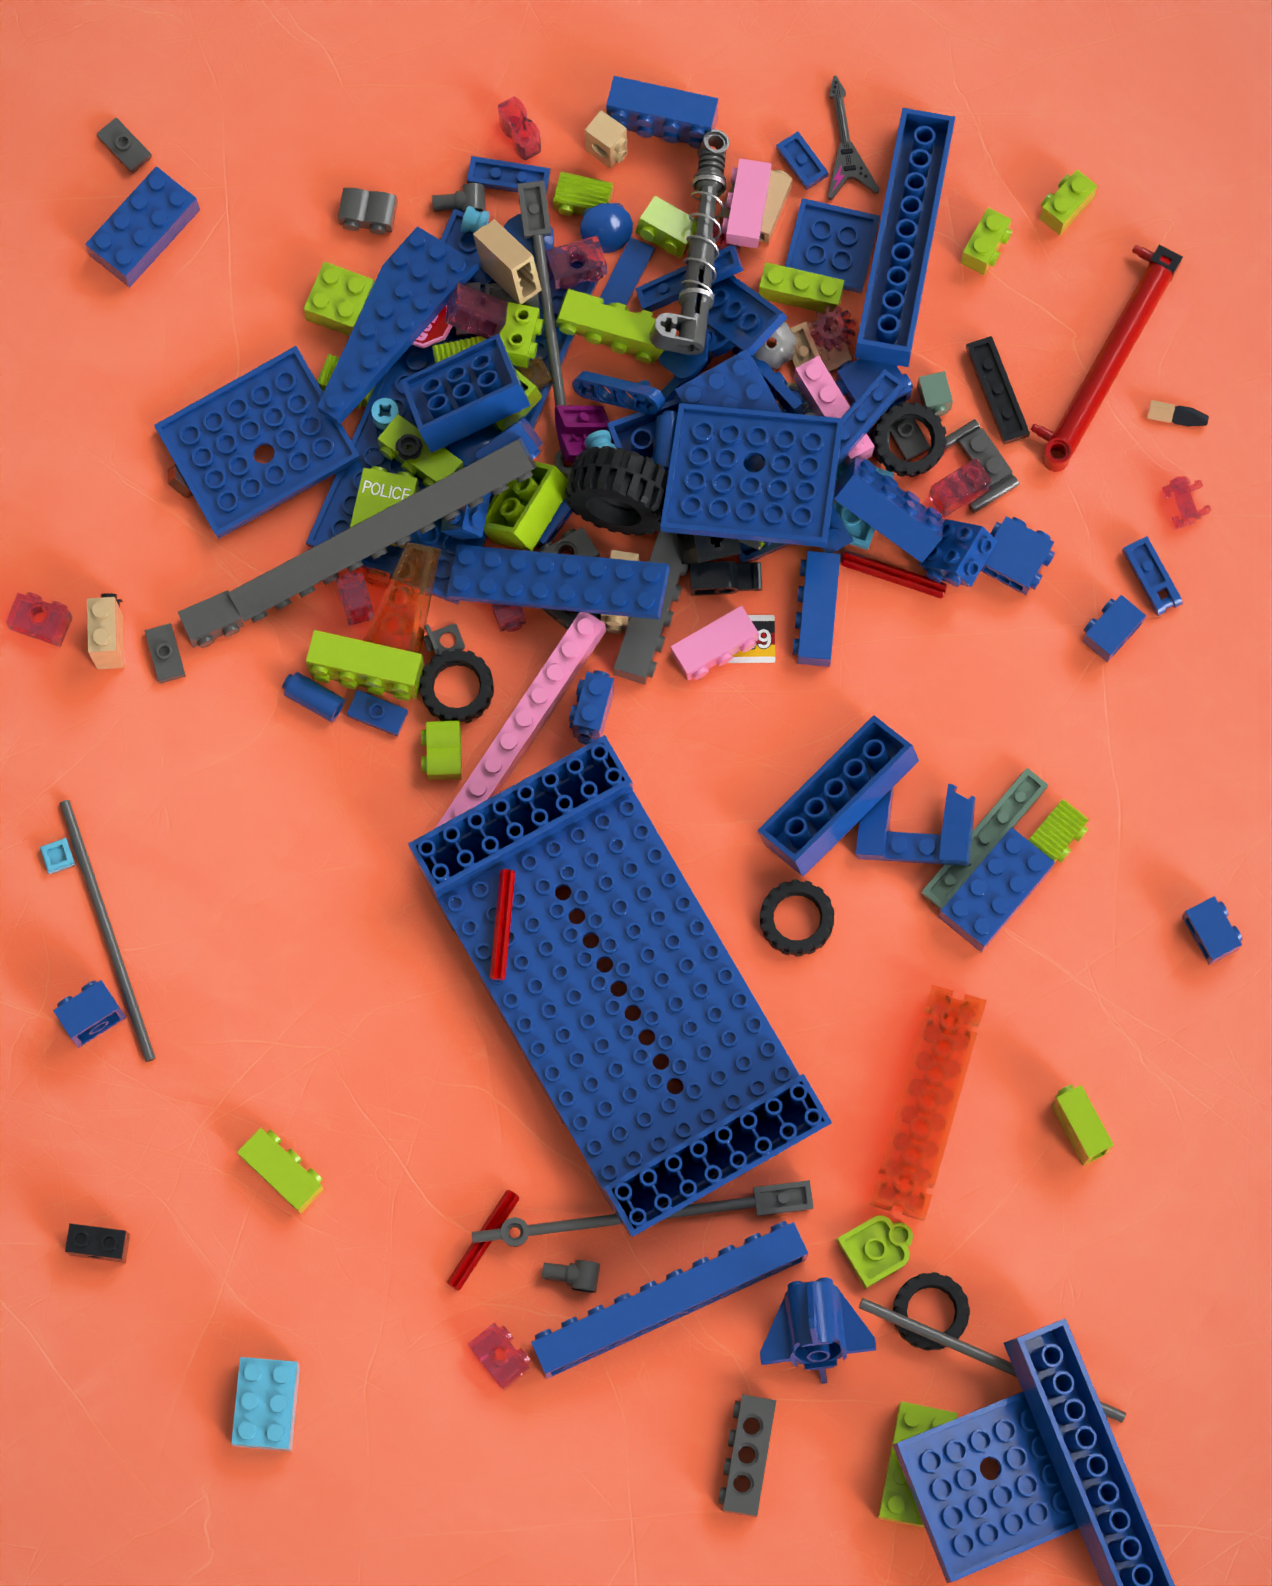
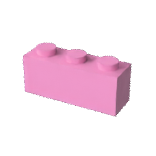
[722,158,771,249]
[670,606,759,681]

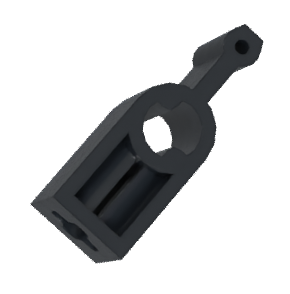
[690,561,762,596]

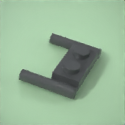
[930,419,1020,513]

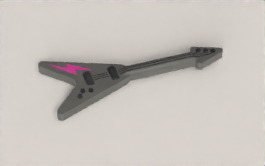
[828,75,879,200]

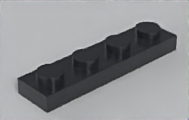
[966,336,1030,445]

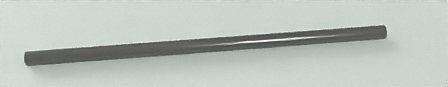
[59,800,156,1062]
[858,1298,1126,1423]

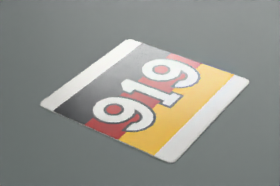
[728,615,775,663]

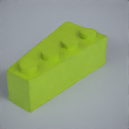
[555,289,664,363]

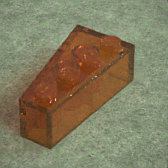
[362,542,441,654]

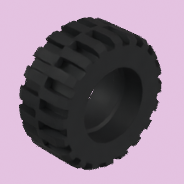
[565,446,669,536]

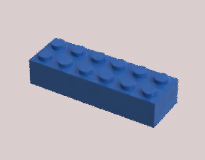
[757,715,919,877]

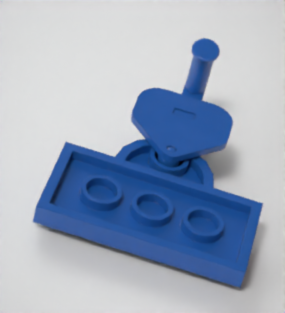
[638,276,787,402]

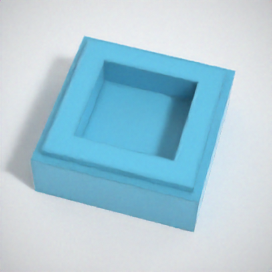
[40,838,76,875]

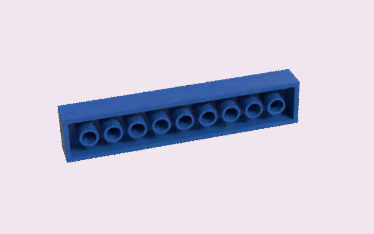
[855,108,955,367]
[531,1221,808,1379]
[1003,1318,1175,1586]

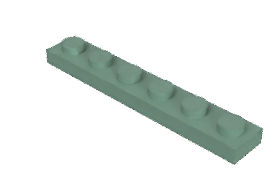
[921,768,1049,911]

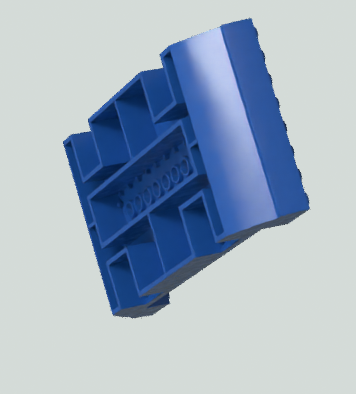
[408,735,832,1237]

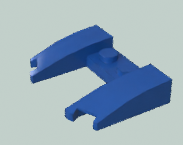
[856,784,976,866]

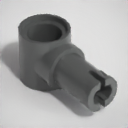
[432,183,486,212]
[542,1260,600,1293]

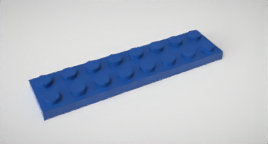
[446,544,670,620]

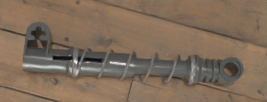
[649,129,729,355]

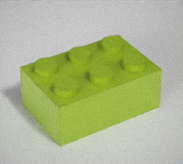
[483,461,568,551]

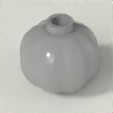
[754,322,797,369]

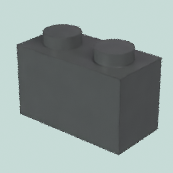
[178,590,244,648]

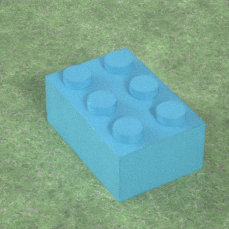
[231,1357,300,1451]

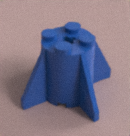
[760,1277,876,1384]

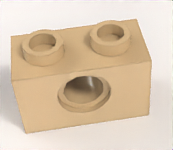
[585,110,628,169]

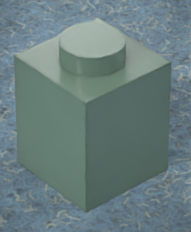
[917,371,953,416]

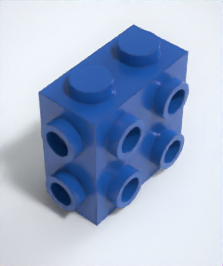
[835,359,913,411]
[981,516,1055,595]
[919,519,998,587]
[569,670,614,745]

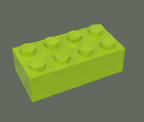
[306,630,425,701]
[878,1401,958,1528]

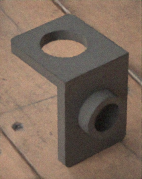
[423,624,465,656]

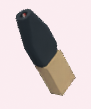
[1147,400,1209,427]

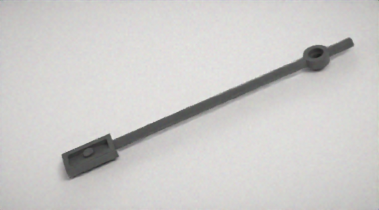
[517,180,574,480]
[472,1180,814,1247]

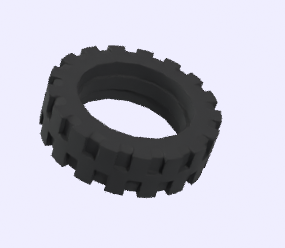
[872,402,947,477]
[420,648,494,724]
[760,879,835,957]
[892,1272,970,1351]

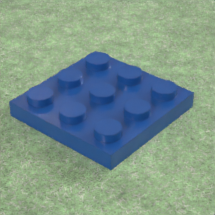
[785,198,880,294]

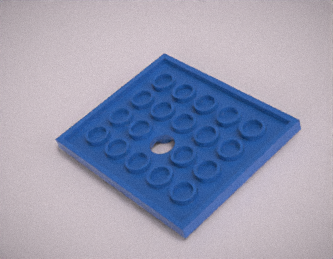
[154,346,361,539]
[660,403,844,548]
[893,1391,1078,1583]

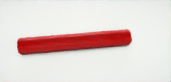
[841,551,947,599]
[490,869,515,980]
[447,1190,519,1291]

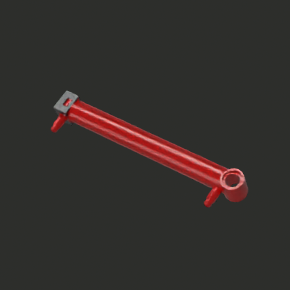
[1031,244,1183,472]

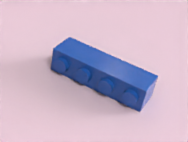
[792,551,840,667]

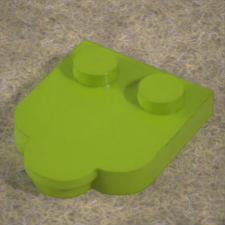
[836,1215,913,1289]

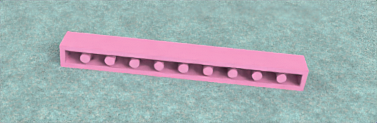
[436,612,607,828]

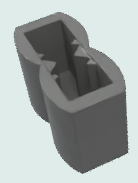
[338,188,398,235]

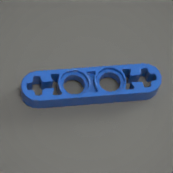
[572,371,665,415]

